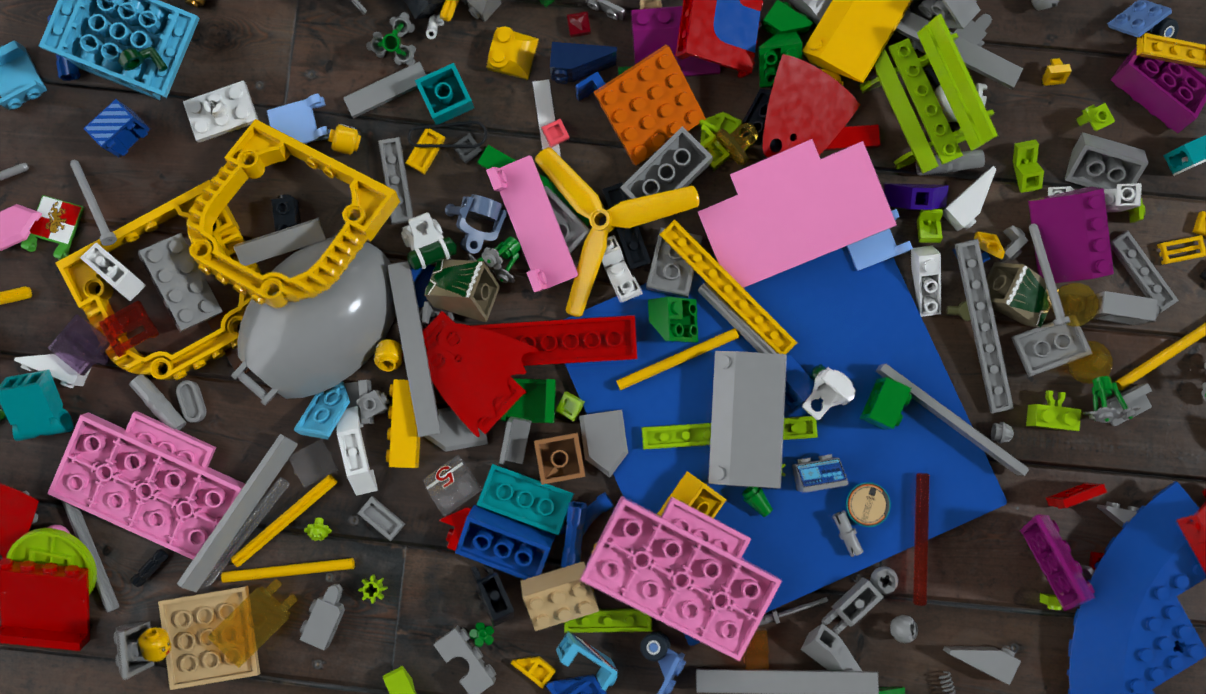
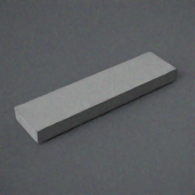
[343,61,426,118]
[378,137,413,225]
[233,218,326,266]
[1110,230,1179,313]

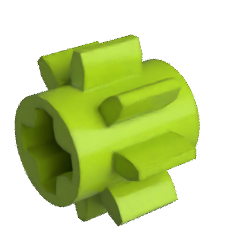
[358,574,388,604]

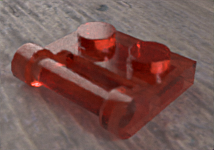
[98,301,159,357]

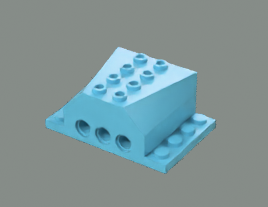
[39,0,200,100]

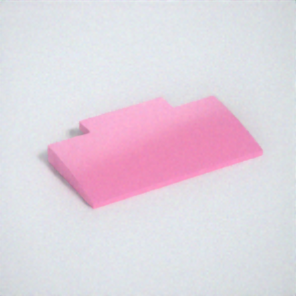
[698,139,897,288]
[47,411,245,560]
[580,496,782,661]

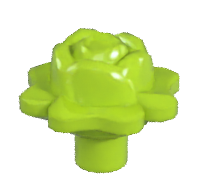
[304,518,332,541]

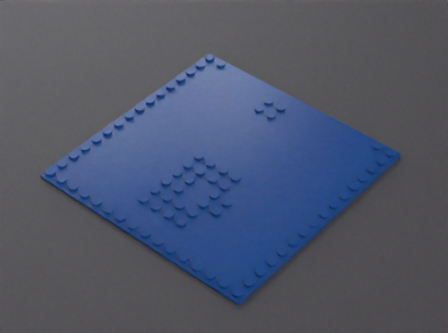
[564,246,1007,646]

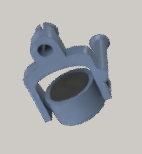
[445,194,507,254]

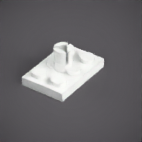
[183,81,258,143]

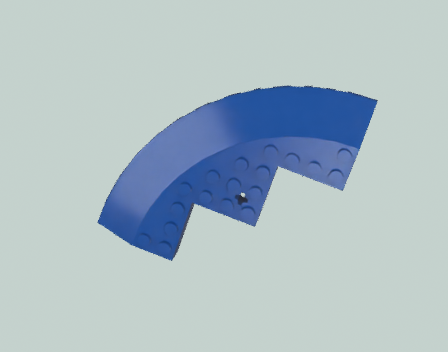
[1067,481,1206,694]

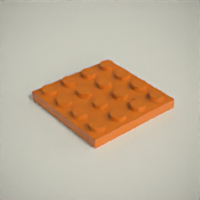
[593,45,706,165]

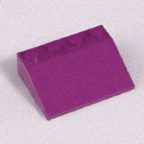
[631,6,720,77]
[1111,32,1206,134]
[1028,186,1114,283]
[1020,514,1095,611]

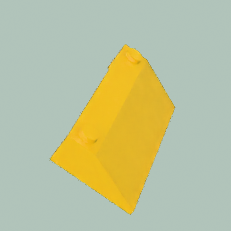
[802,0,913,83]

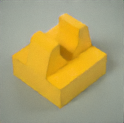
[1042,58,1072,86]

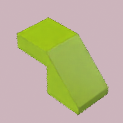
[1013,139,1044,193]
[383,666,417,694]

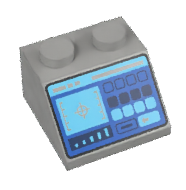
[792,454,848,492]

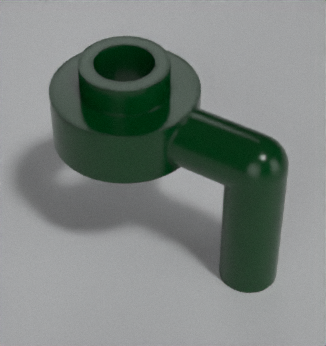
[118,47,168,72]

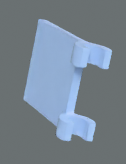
[267,94,331,144]
[847,209,913,271]

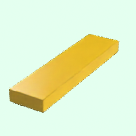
[1136,33,1206,69]

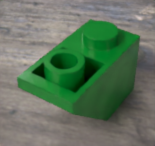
[761,0,813,36]

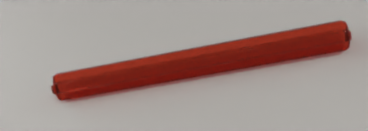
[913,473,930,606]

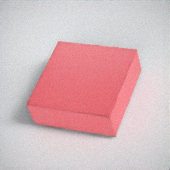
[541,118,570,148]

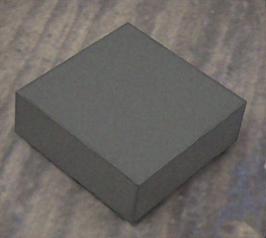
[454,133,482,164]

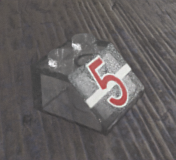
[423,455,482,517]

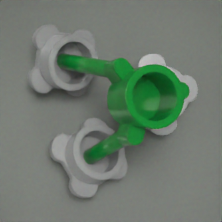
[366,12,416,66]

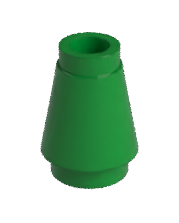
[742,486,773,517]

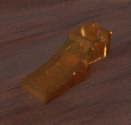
[744,627,769,670]

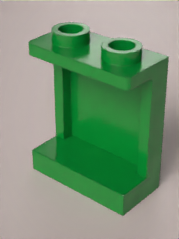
[501,378,556,423]

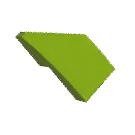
[700,124,730,170]

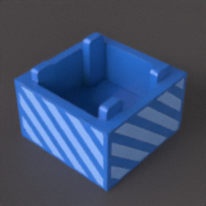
[84,99,150,157]

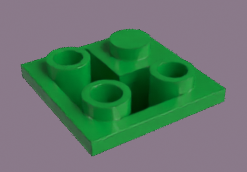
[759,31,802,88]
[648,297,698,343]

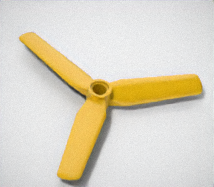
[535,147,699,317]

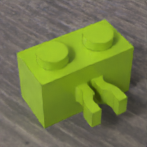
[1026,390,1081,431]

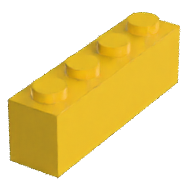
[386,379,420,468]

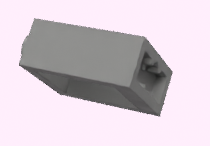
[1084,291,1159,326]

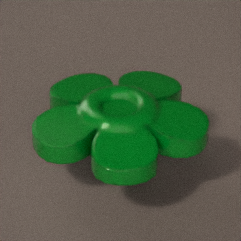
[469,622,494,647]

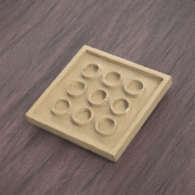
[158,586,260,690]

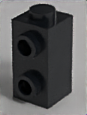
[271,194,301,232]

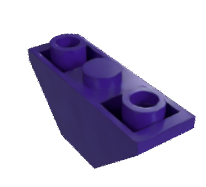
[883,183,949,210]

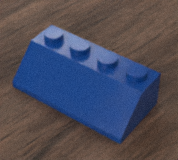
[455,505,555,580]

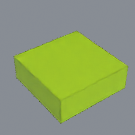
[555,391,585,421]

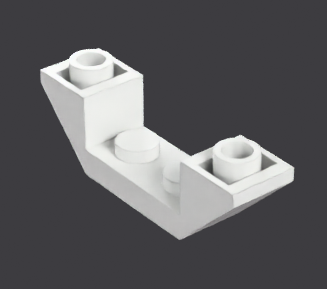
[1048,183,1142,212]
[602,235,642,302]
[337,406,378,496]

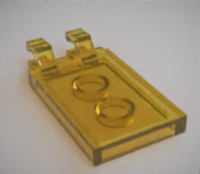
[207,578,298,668]

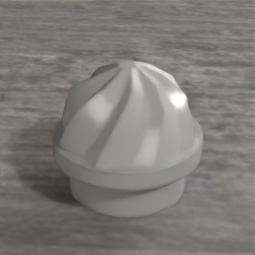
[991,422,1014,444]

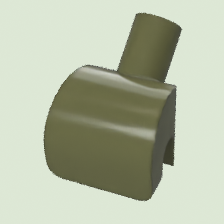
[946,301,970,321]

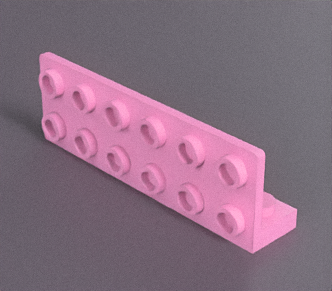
[486,155,578,293]

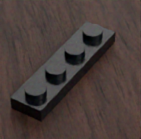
[602,182,651,270]

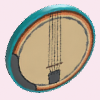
[846,482,891,527]

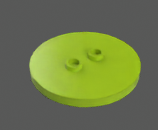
[7,528,97,595]

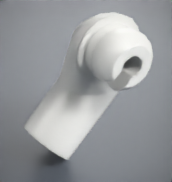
[426,14,444,39]

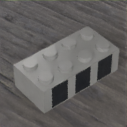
[138,233,223,333]

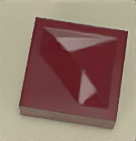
[567,11,591,38]

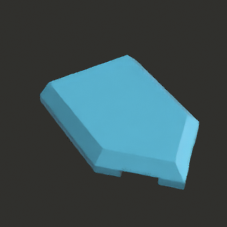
[294,381,350,440]

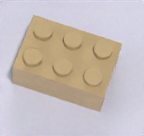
[521,561,599,631]

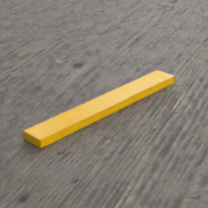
[659,219,797,354]

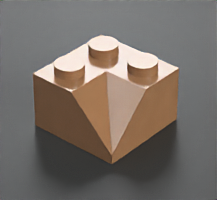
[534,433,586,484]

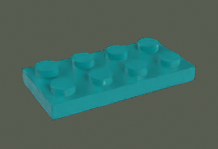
[477,464,574,536]

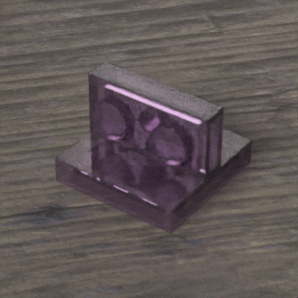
[48,314,113,376]

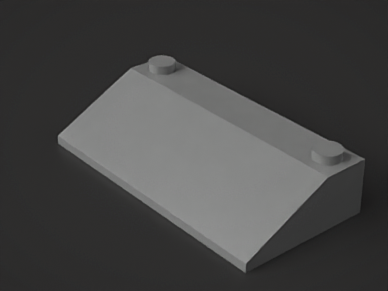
[708,351,787,488]

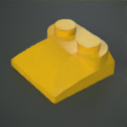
[487,26,539,80]

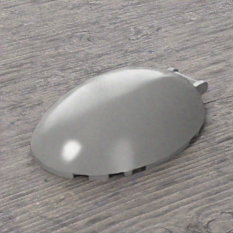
[231,237,396,406]

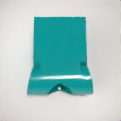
[0,370,74,441]

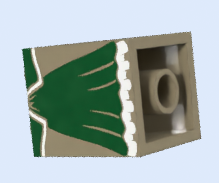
[424,259,500,322]
[986,262,1059,328]

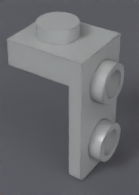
[585,0,625,20]

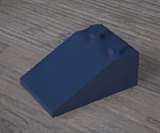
[550,42,617,84]

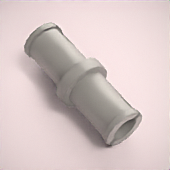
[832,511,864,557]

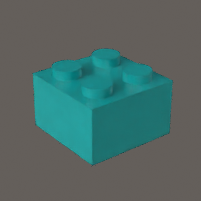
[415,63,475,124]

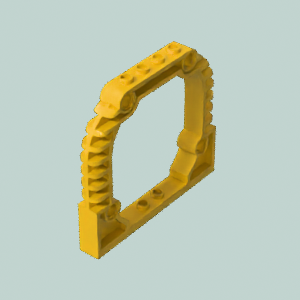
[186,119,400,308]
[56,180,262,380]

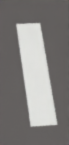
[533,79,561,157]

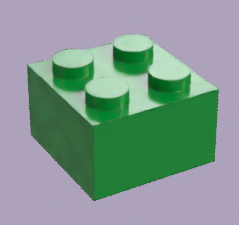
[859,377,912,429]

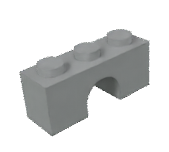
[433,625,496,694]

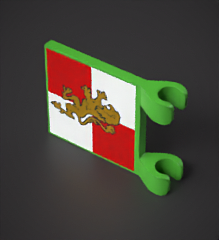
[21,195,84,260]

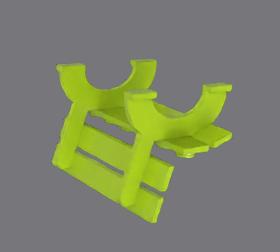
[859,14,998,174]

